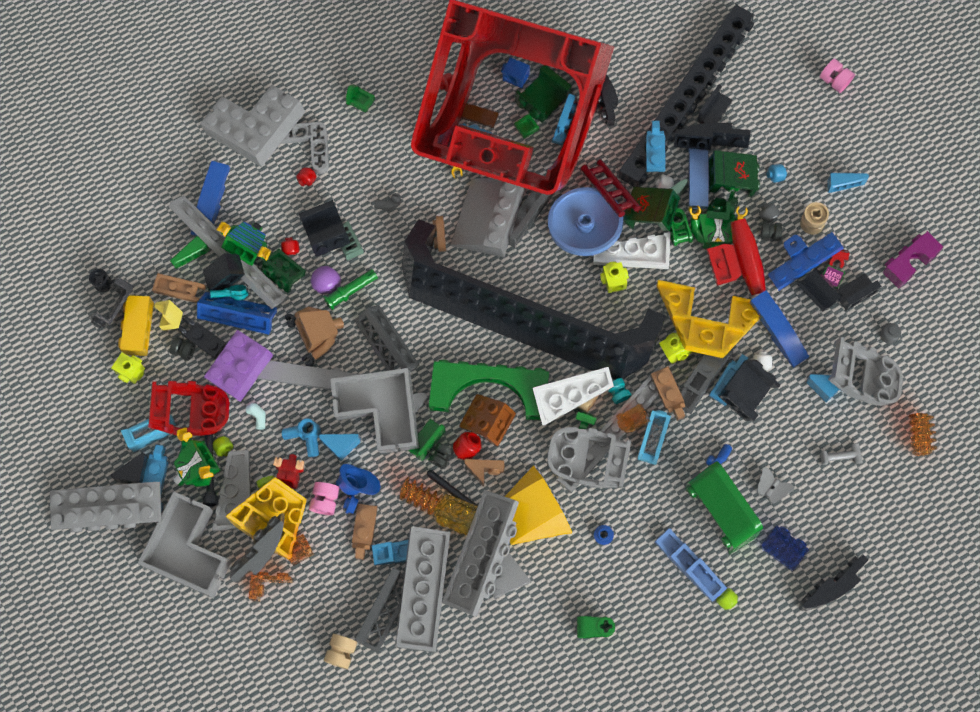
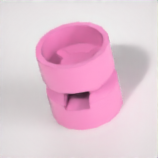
[820,59,855,93]
[309,482,340,515]

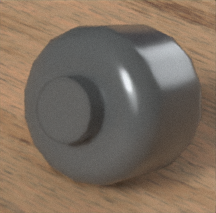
[759,203,780,223]
[880,323,901,344]

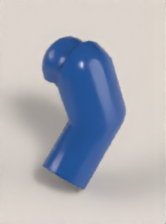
[706,444,732,465]

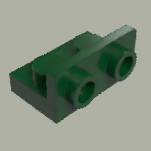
[706,191,738,220]
[261,249,306,293]

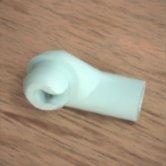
[246,403,266,430]

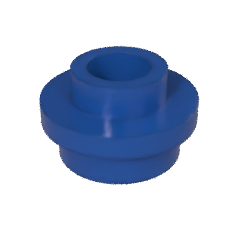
[343,495,359,514]
[594,525,614,545]

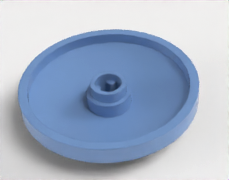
[548,187,623,256]

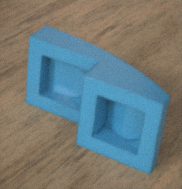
[372,540,409,565]

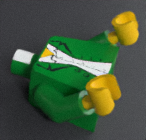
[688,205,748,249]
[174,427,220,487]

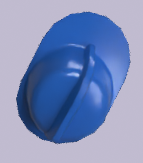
[335,464,381,496]

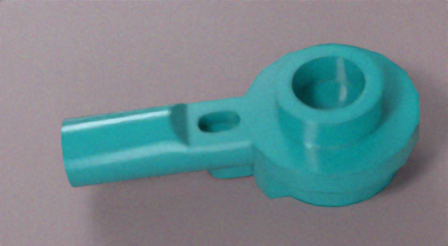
[210,285,249,301]

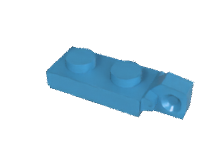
[552,94,577,146]
[646,121,666,172]
[709,354,748,406]
[143,445,168,495]

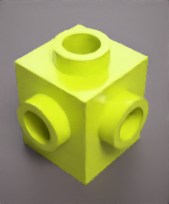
[600,262,629,293]
[659,332,692,364]
[111,352,145,384]

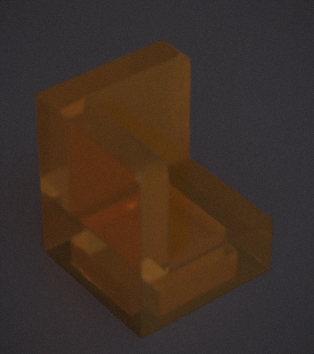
[289,534,315,566]

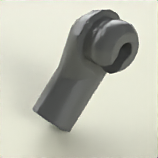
[374,193,402,211]

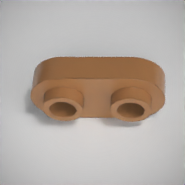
[432,216,446,252]

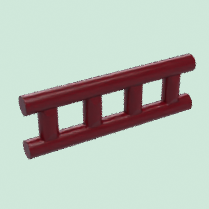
[580,159,641,217]

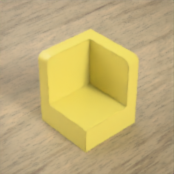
[154,300,183,331]

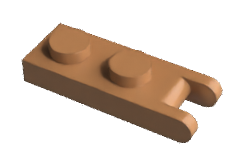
[152,273,206,303]

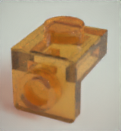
[616,404,651,433]

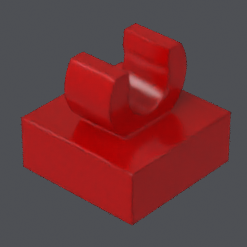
[829,249,850,268]

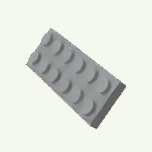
[395,526,450,653]

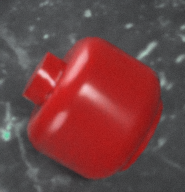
[439,73,453,92]
[296,167,317,186]
[281,237,300,256]

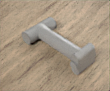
[820,443,863,465]

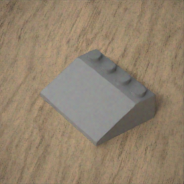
[451,178,525,257]

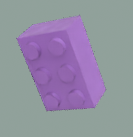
[204,330,273,402]

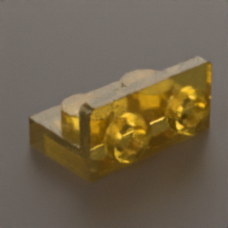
[433,494,478,535]

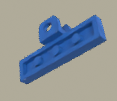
[768,232,844,291]

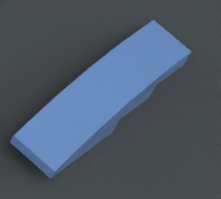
[688,148,709,209]
[654,528,727,602]

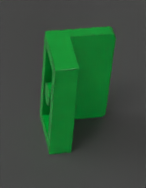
[407,419,446,461]

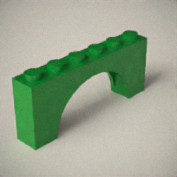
[429,360,549,421]

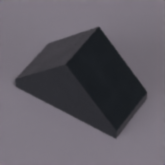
[110,452,149,484]

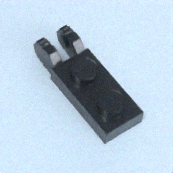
[176,315,227,359]

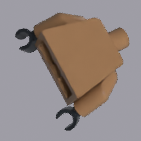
[285,307,344,367]

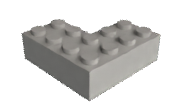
[200,85,305,167]
[330,368,419,453]
[137,491,231,599]

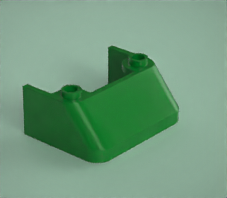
[685,461,763,555]

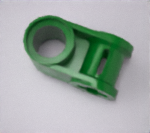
[670,208,693,247]
[577,616,615,638]

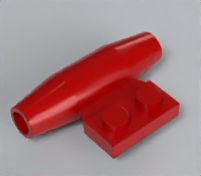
[706,218,766,296]

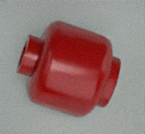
[453,432,482,460]

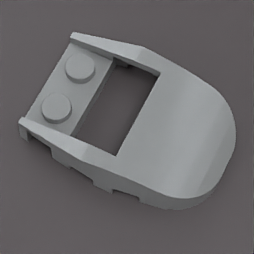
[828,337,903,406]
[547,427,631,488]

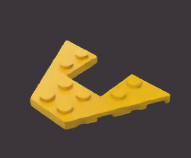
[656,280,761,358]

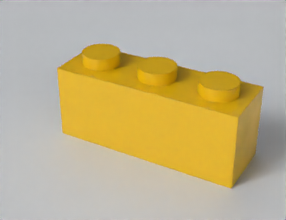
[118,295,154,356]

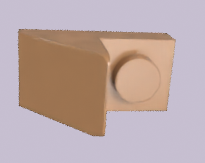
[465,459,505,487]

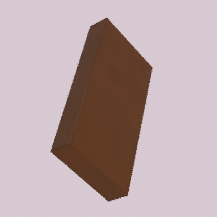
[462,103,499,129]

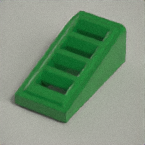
[170,236,210,269]

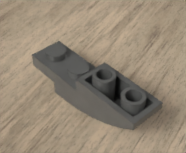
[681,349,734,414]
[230,513,285,583]

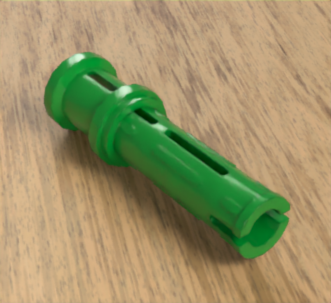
[323,268,378,310]

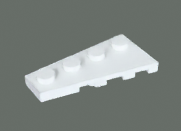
[593,232,670,269]
[533,367,614,426]

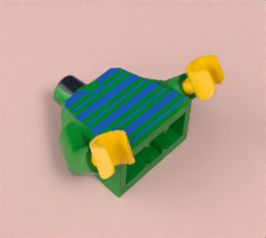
[216,221,271,266]

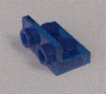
[760,525,809,572]

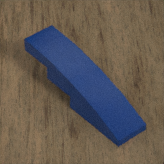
[190,161,230,237]
[750,290,809,368]

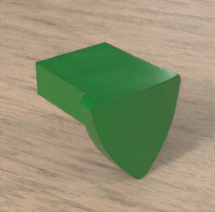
[346,84,375,113]

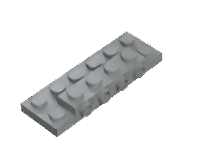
[50,482,162,532]
[442,490,519,617]

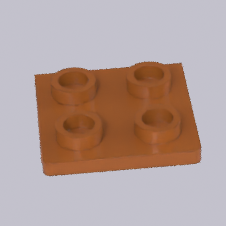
[459,394,516,447]

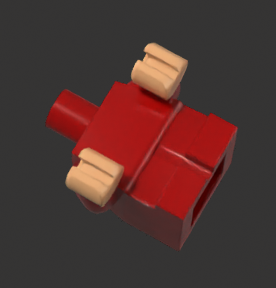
[273,454,304,489]

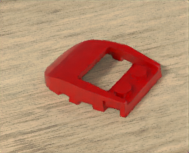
[148,381,230,436]

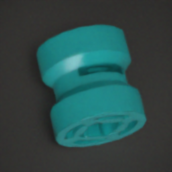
[607,378,631,404]

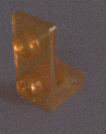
[249,572,294,602]

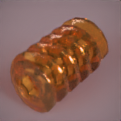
[908,413,938,456]
[399,476,443,515]

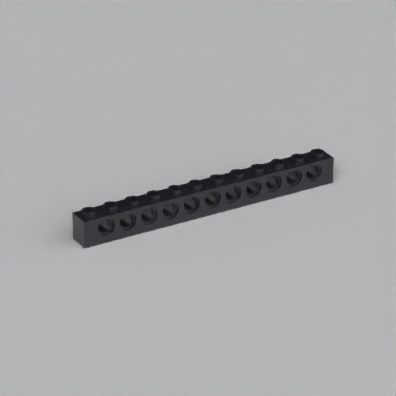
[618,4,754,187]

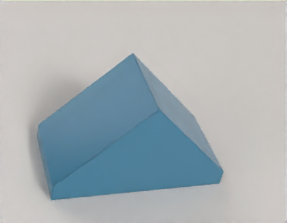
[807,374,840,403]
[319,434,361,461]

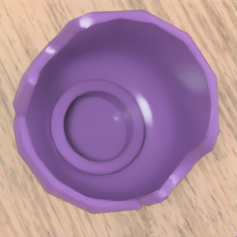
[310,266,342,294]

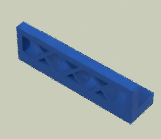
[197,292,277,335]

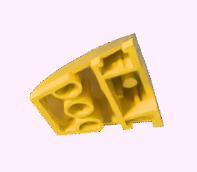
[505,465,572,545]
[225,477,307,560]

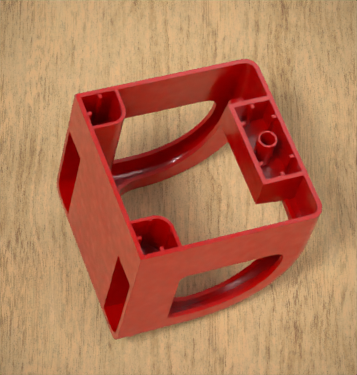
[411,0,615,195]

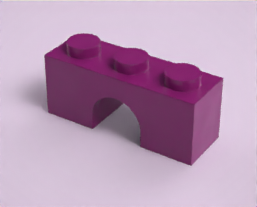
[883,231,943,289]

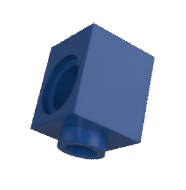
[501,57,530,88]

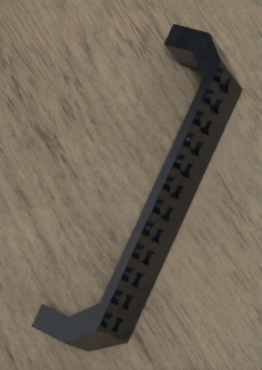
[401,219,666,380]

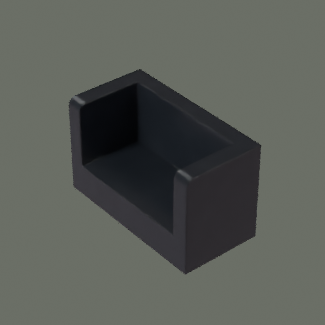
[203,253,245,291]

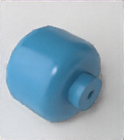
[766,164,787,183]

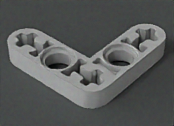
[281,122,329,174]

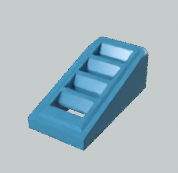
[827,173,869,193]

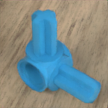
[281,419,321,457]

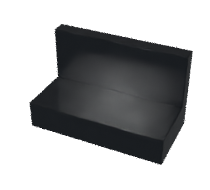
[697,84,733,124]
[797,268,843,311]
[837,273,882,311]

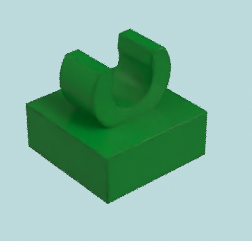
[576,410,598,429]

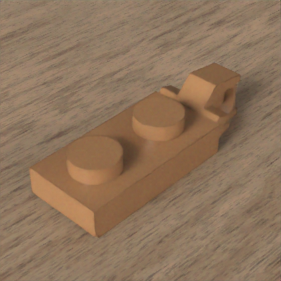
[650,366,685,421]
[352,504,378,560]

